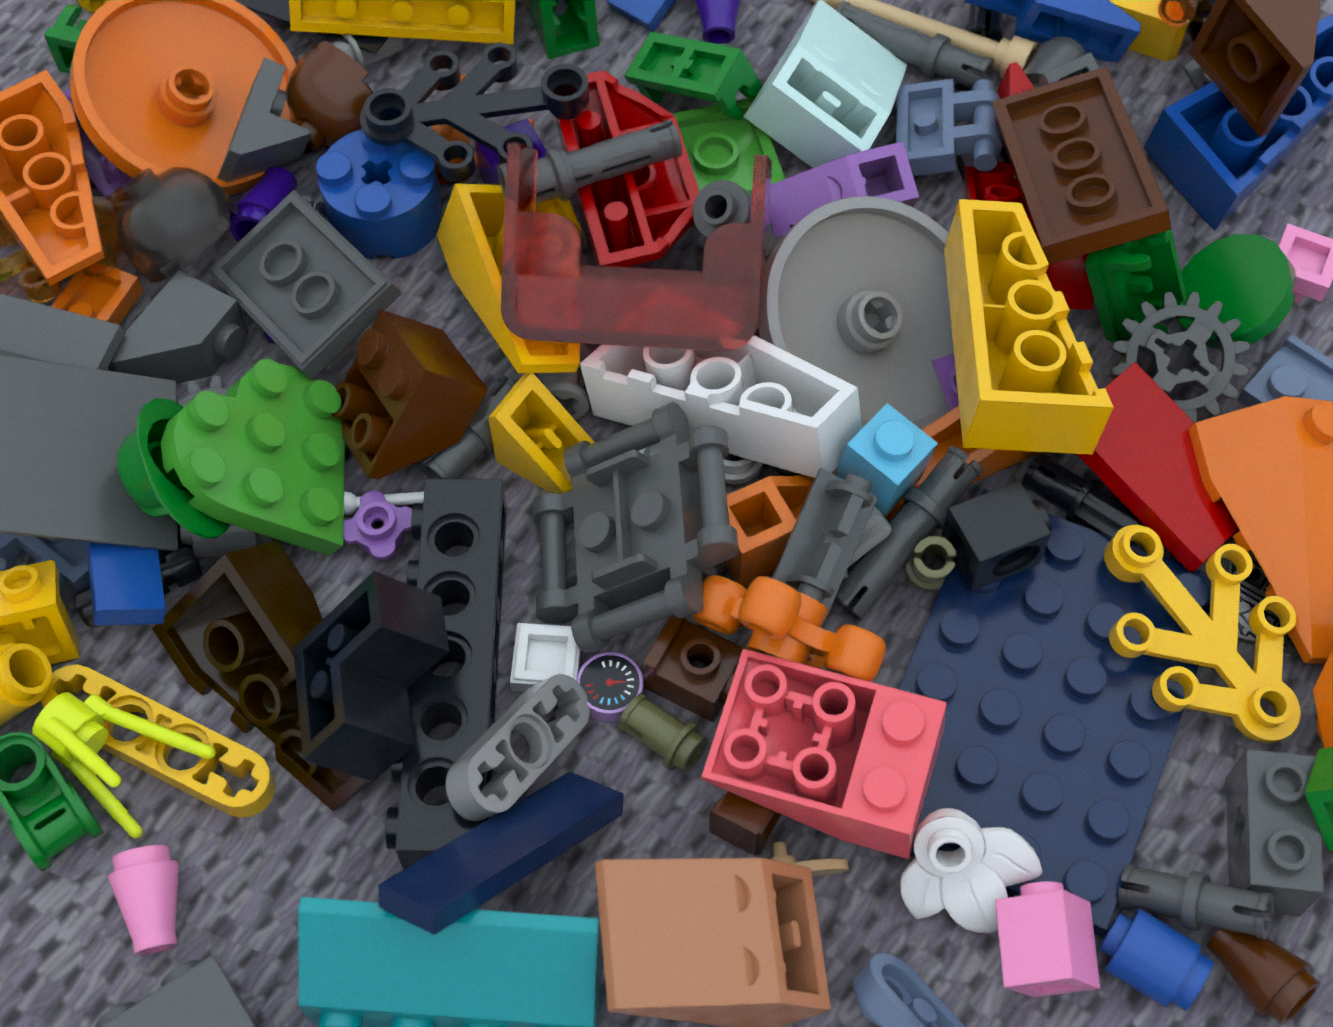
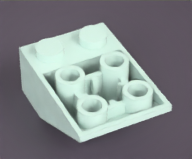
[743,0,907,168]

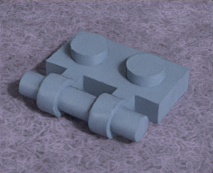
[896,79,1002,176]

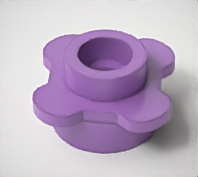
[343,491,412,560]

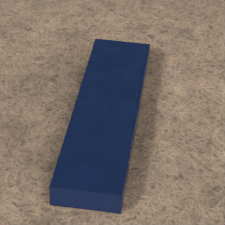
[378,772,624,935]

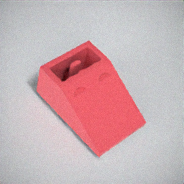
[701,649,947,859]

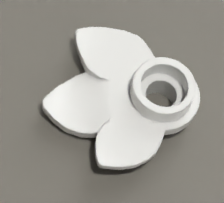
[900,808,1042,933]

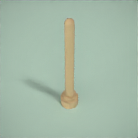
[809,0,1038,79]

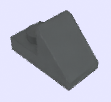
[217,57,312,183]

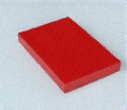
[1077,362,1238,573]

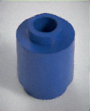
[1098,908,1214,1011]

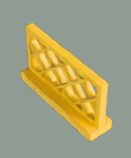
[289,0,516,45]

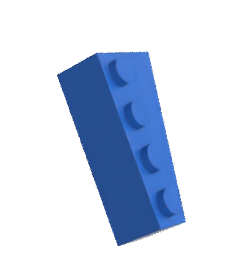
[1143,14,1333,231]

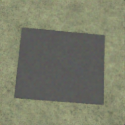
[0,355,178,551]

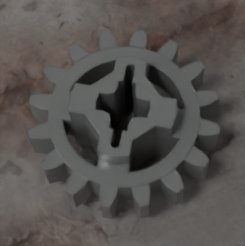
[1111,292,1250,423]

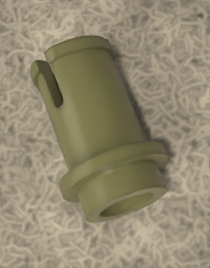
[905,536,956,591]
[618,693,708,772]

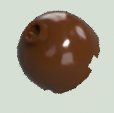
[286,41,383,152]

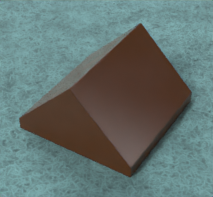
[1188,0,1320,138]

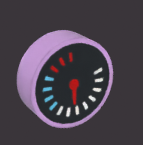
[577,652,643,722]

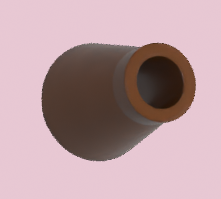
[1207,928,1321,1025]

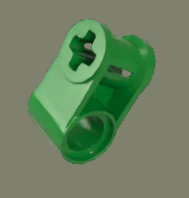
[0,732,104,872]

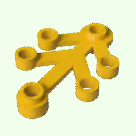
[1104,525,1301,743]

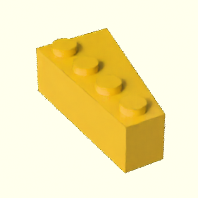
[944,199,1114,455]

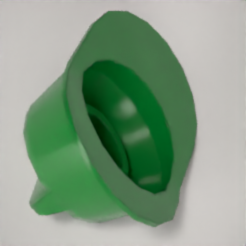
[116,398,229,539]

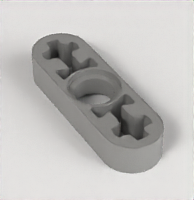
[446,674,590,821]

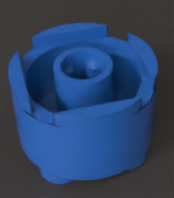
[316,128,442,260]

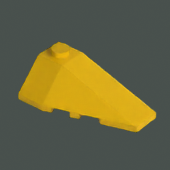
[437,183,581,373]

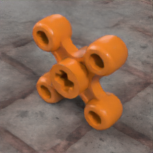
[691,575,886,682]

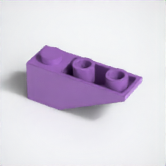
[739,141,919,258]

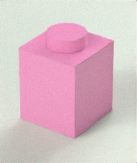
[995,882,1101,997]

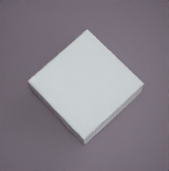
[510,623,582,692]

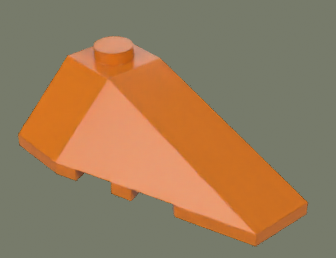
[0,70,105,286]
[1188,396,1333,664]

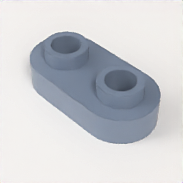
[853,953,965,1027]

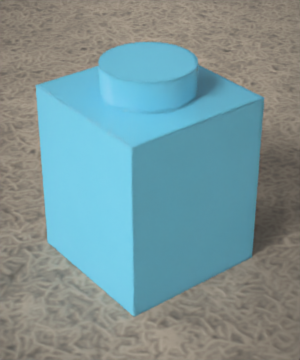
[835,403,938,516]

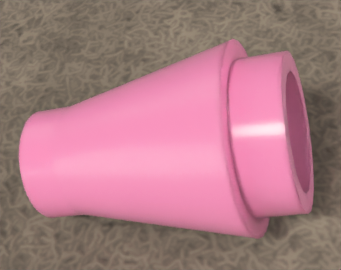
[107,845,179,956]

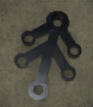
[360,43,589,182]

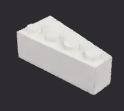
[580,289,862,478]

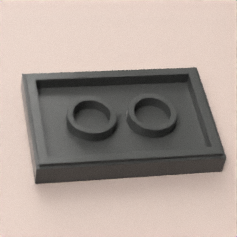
[208,190,401,380]

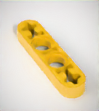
[41,664,275,818]

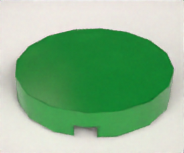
[1178,234,1297,349]

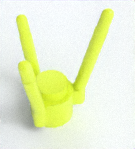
[33,692,216,839]

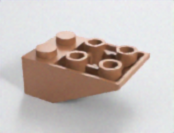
[595,858,831,1027]

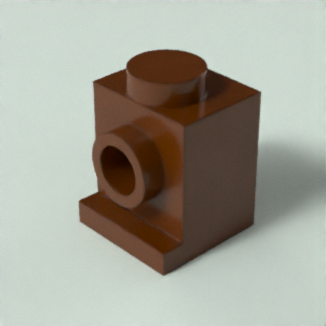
[643,615,745,723]

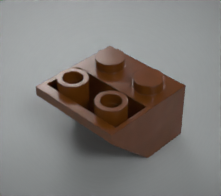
[332,309,488,480]

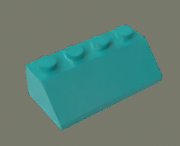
[298,897,604,1027]

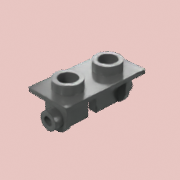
[772,468,878,617]

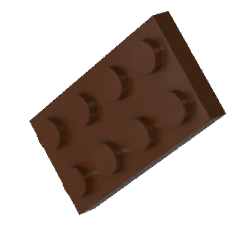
[992,66,1172,265]

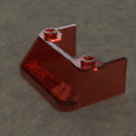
[501,143,772,351]

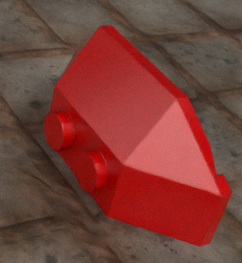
[555,70,700,273]

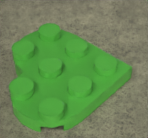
[160,359,345,556]

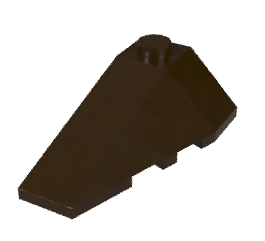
[152,540,371,811]

